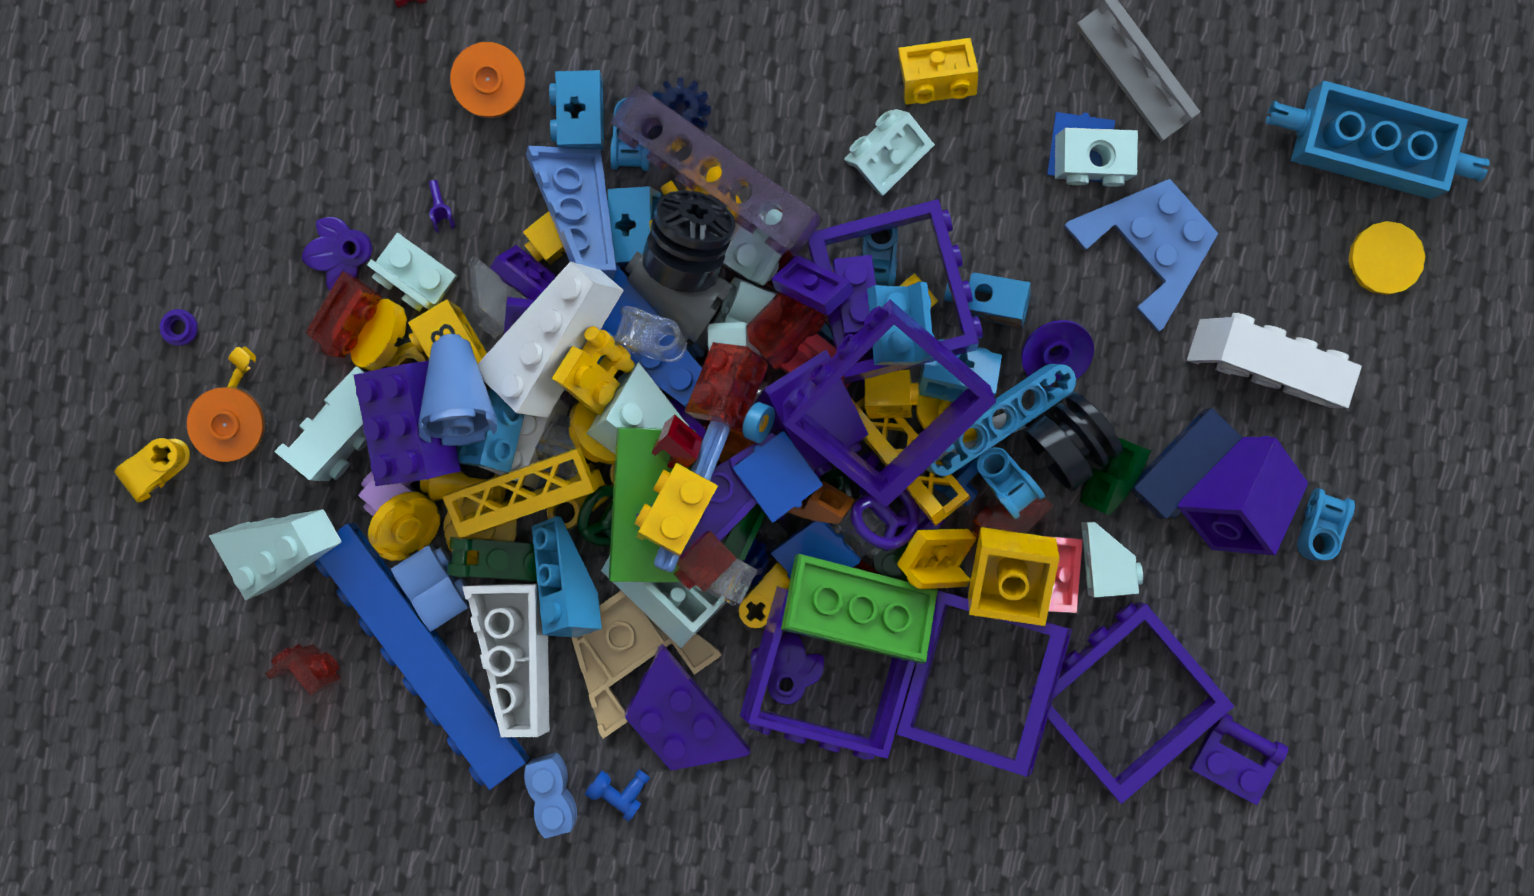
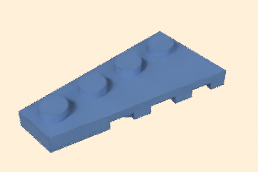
[526,146,616,279]

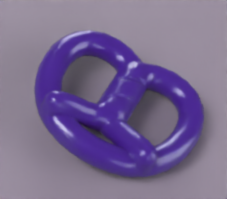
[850,489,919,551]

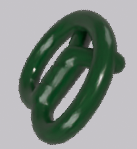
[577,485,614,546]

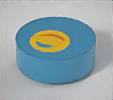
[743,402,775,443]

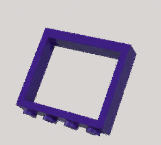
[807,199,983,384]
[782,299,996,507]
[740,586,915,760]
[897,590,1073,777]
[1028,602,1234,804]

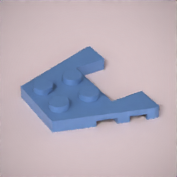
[1063,179,1218,332]

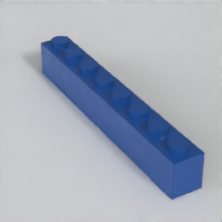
[314,523,530,790]

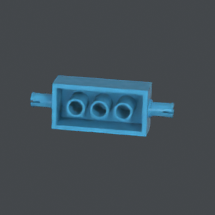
[1265,80,1489,199]

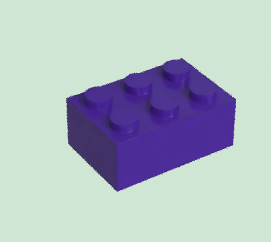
[353,360,461,486]

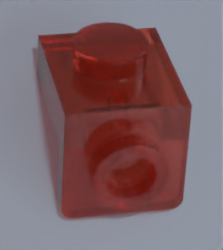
[673,530,737,592]

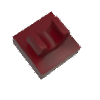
[652,414,703,469]

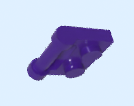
[1189,713,1288,805]

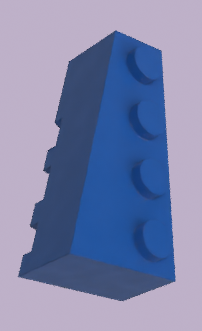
[600,264,712,413]

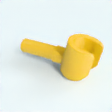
[227,346,256,388]

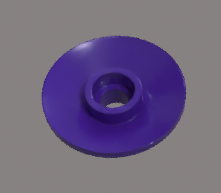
[1021,320,1094,386]

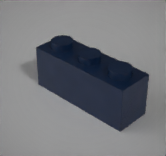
[1130,408,1243,519]

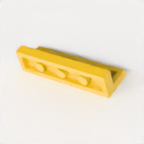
[851,397,970,526]
[442,447,604,538]

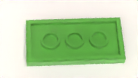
[609,427,696,582]
[781,554,938,664]

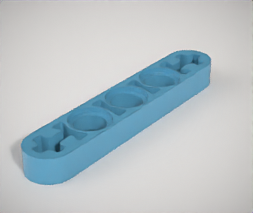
[926,364,1076,476]

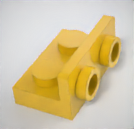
[898,38,978,105]

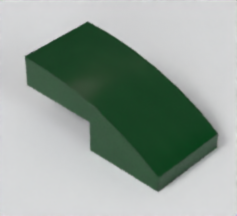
[1079,437,1152,515]

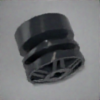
[642,190,736,293]
[1023,392,1123,491]

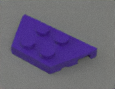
[625,644,750,771]

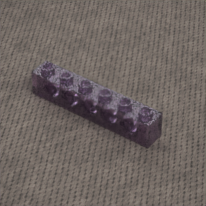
[611,85,823,257]

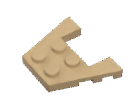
[571,591,722,739]

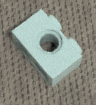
[1055,128,1138,187]

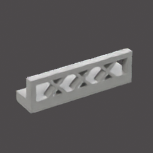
[1075,0,1200,142]

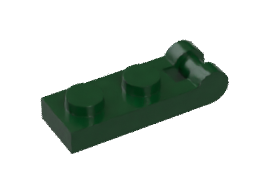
[447,537,537,581]

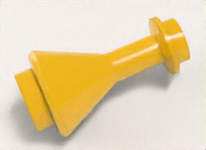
[420,471,507,502]

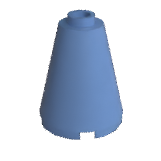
[418,334,498,446]

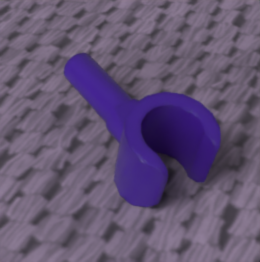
[429,180,455,233]

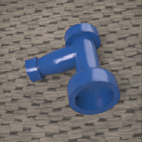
[584,769,651,822]

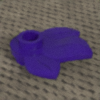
[302,217,372,291]
[751,631,824,705]

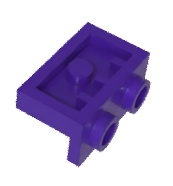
[490,245,557,300]

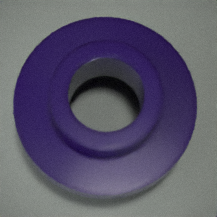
[159,309,198,346]

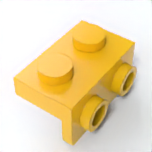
[634,463,718,557]
[897,529,977,589]

